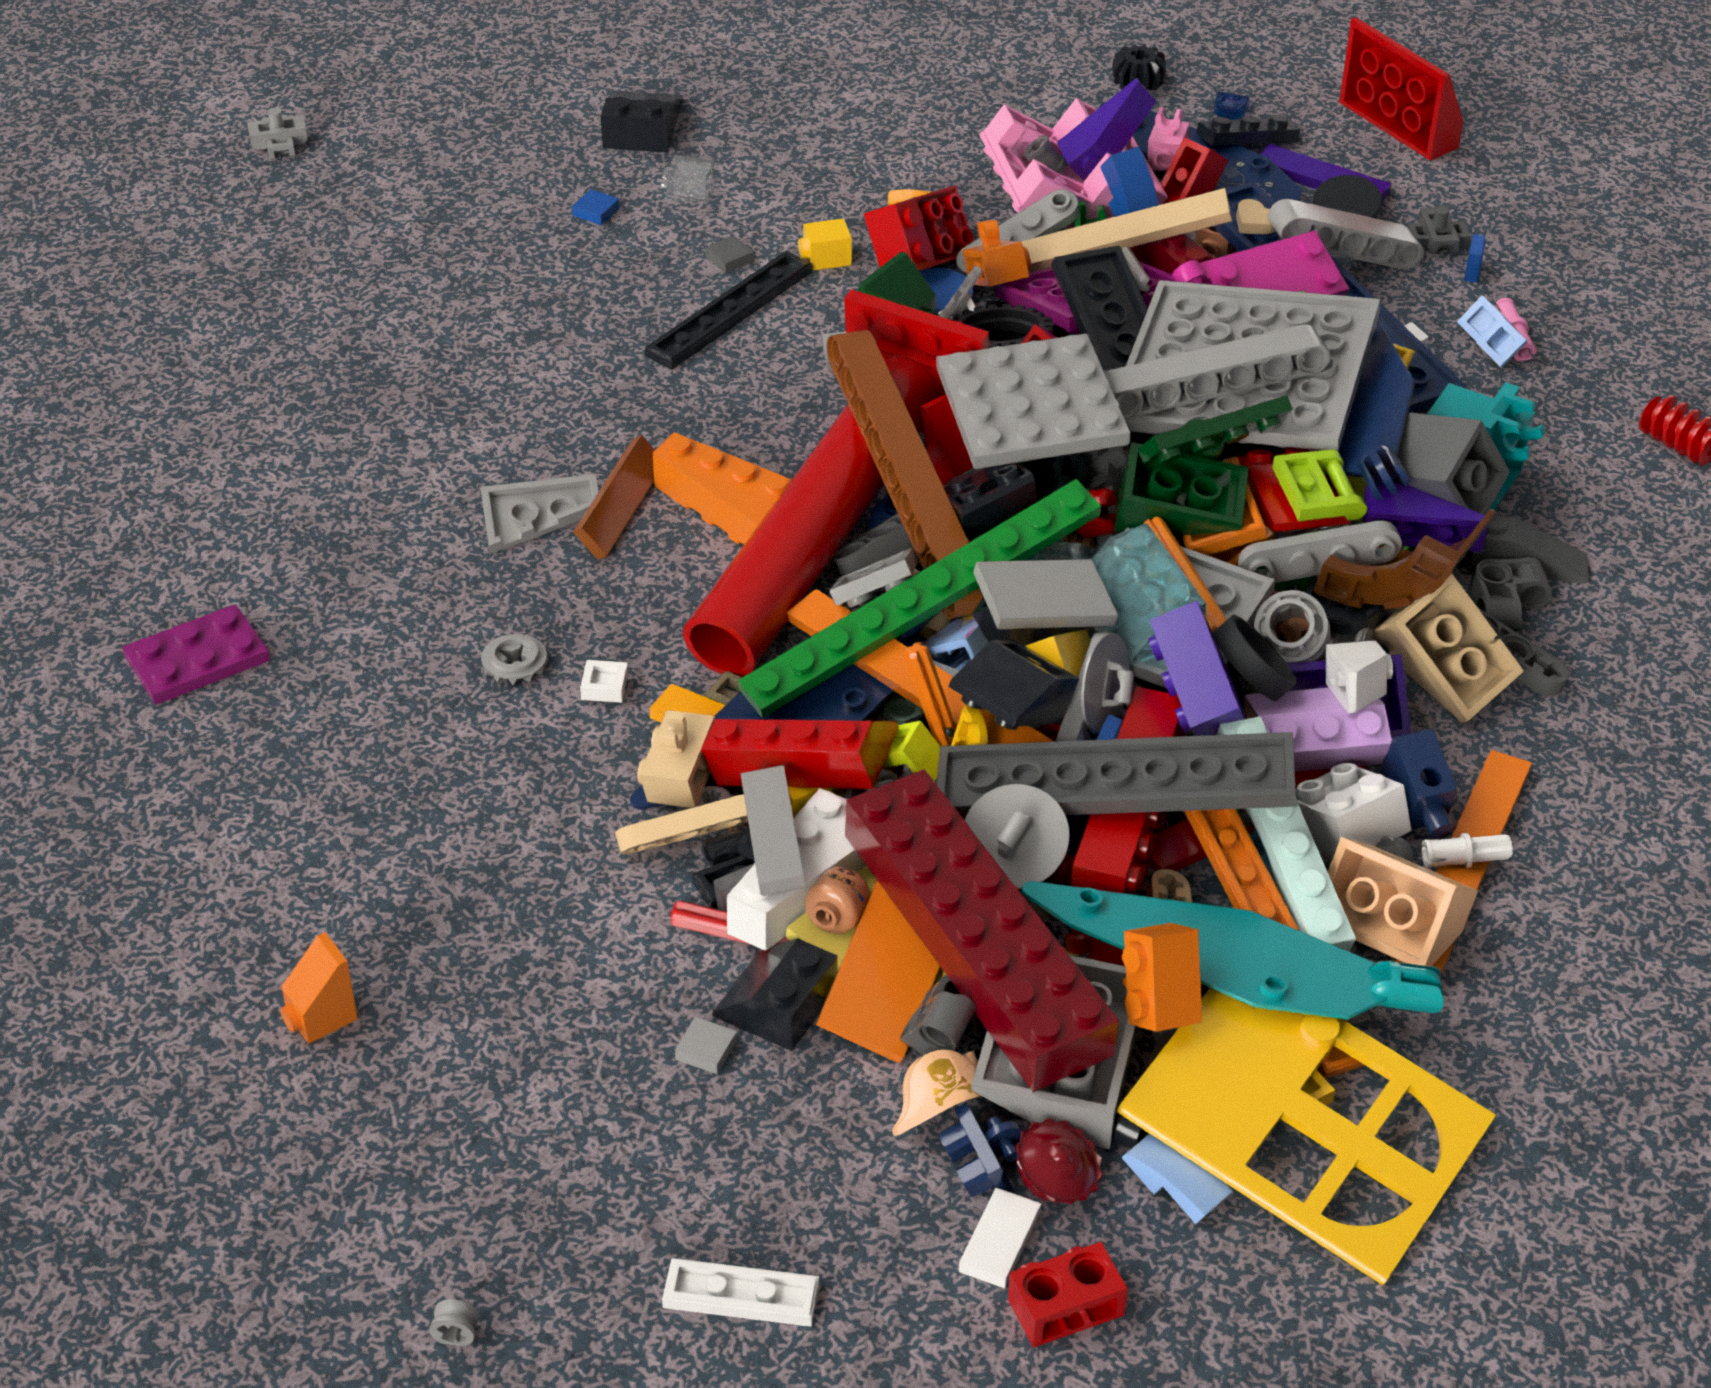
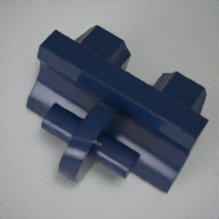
[938,1102,1022,1197]

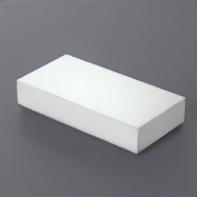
[959,1188,1041,1288]

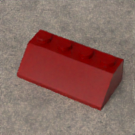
[701,719,899,789]

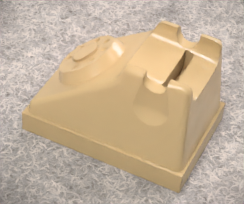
[1374,573,1524,723]

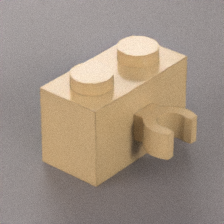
[637,710,715,808]

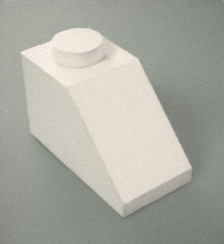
[1326,640,1393,713]

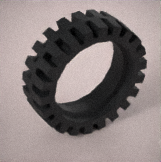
[952,304,1054,348]

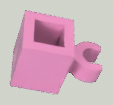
[1148,107,1190,172]

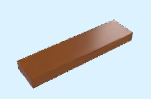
[573,435,655,559]

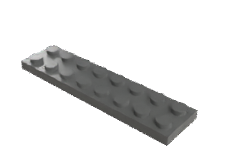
[937,732,1296,819]

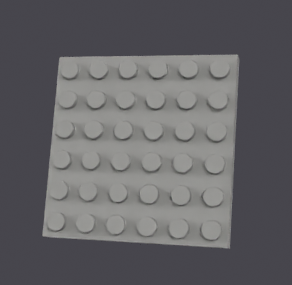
[1125,280,1380,451]

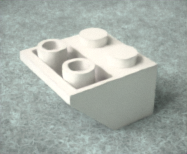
[1295,763,1412,859]

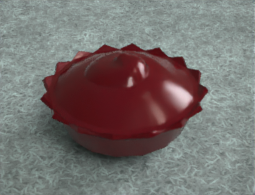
[1015,1118,1104,1205]

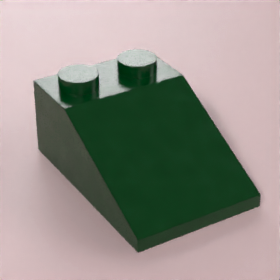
[1113,442,1248,537]

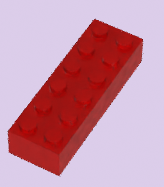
[1071,686,1188,895]

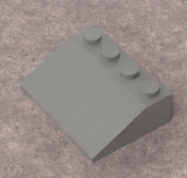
[971,955,1139,1150]

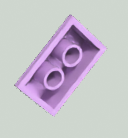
[1243,688,1392,772]

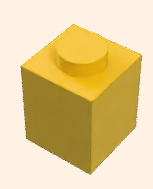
[798,218,852,270]

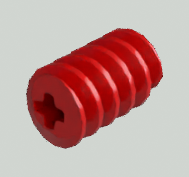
[1639,394,1711,466]

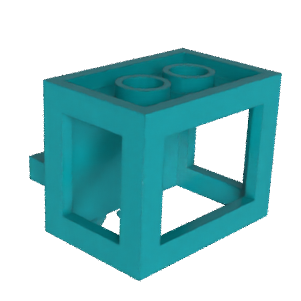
[1427,382,1545,514]

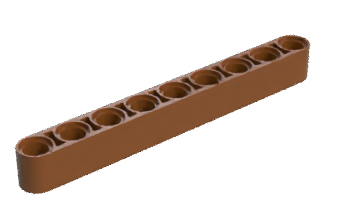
[827,330,983,619]

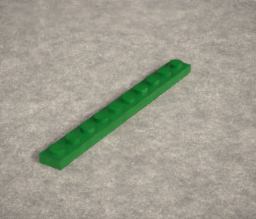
[738,479,1101,718]

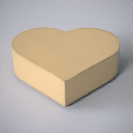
[1236,199,1276,235]

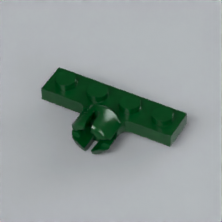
[1138,395,1293,465]

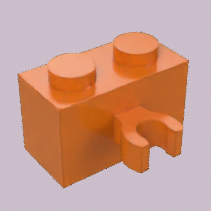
[962,219,1031,287]
[1121,923,1202,1032]

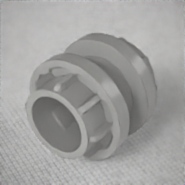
[1254,590,1331,664]

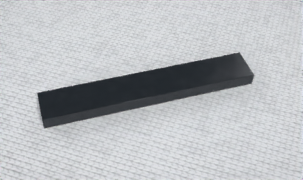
[645,251,812,370]

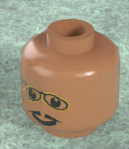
[805,867,871,934]

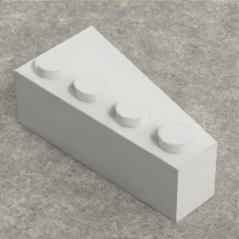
[727,788,866,951]

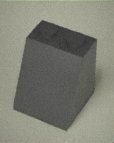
[1393,412,1510,515]

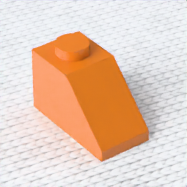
[280,932,358,1044]

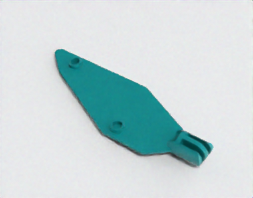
[1022,881,1444,1020]

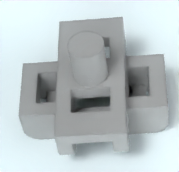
[247,108,307,159]

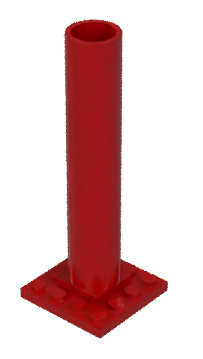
[683,289,989,677]

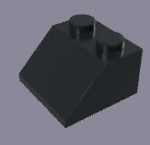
[712,938,838,1051]

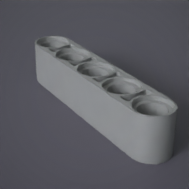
[1268,199,1424,269]

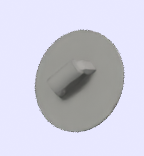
[1081,633,1135,735]
[965,784,1070,889]

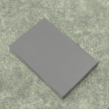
[973,559,1118,629]

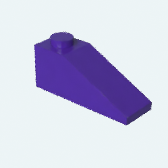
[1056,78,1156,181]
[1361,483,1488,552]

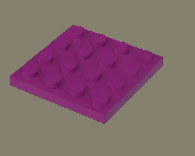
[994,261,1175,334]

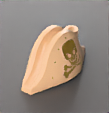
[892,1050,981,1136]

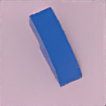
[1100,146,1159,217]

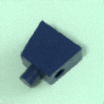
[1380,729,1457,840]

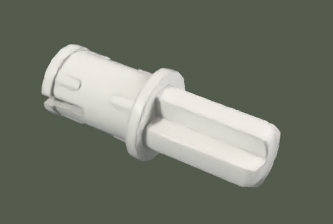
[1422,833,1513,868]

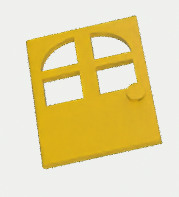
[1116,988,1496,1286]

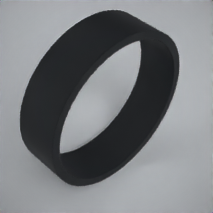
[1213,614,1296,701]

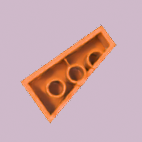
[653,432,792,545]

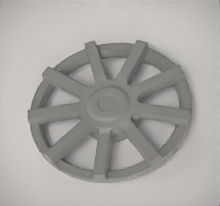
[939,265,983,319]

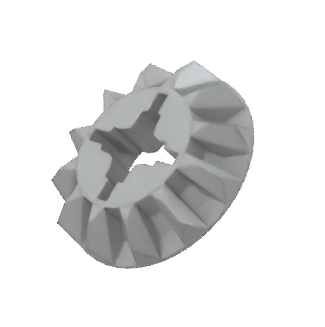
[481,634,547,685]

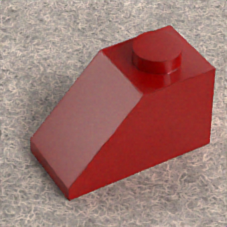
[1161,137,1229,204]

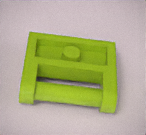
[1272,449,1367,521]

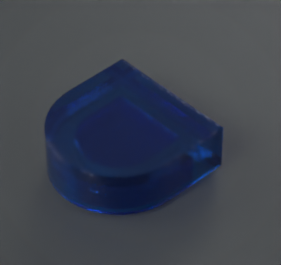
[1214,92,1250,120]

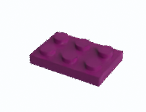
[122,604,270,705]

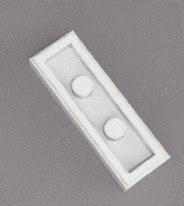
[662,1258,819,1327]

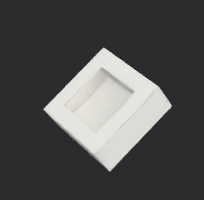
[580,660,628,703]

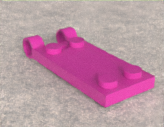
[1172,231,1349,296]

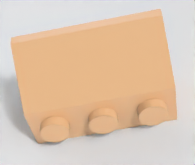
[1328,837,1478,966]

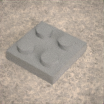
[830,548,918,607]

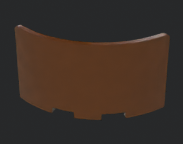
[1313,509,1496,609]

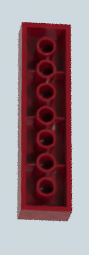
[845,769,1119,1092]

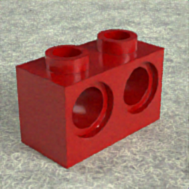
[1008,1242,1128,1348]

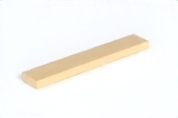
[1021,188,1232,273]

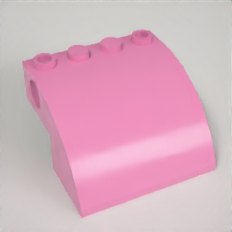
[979,98,1168,229]

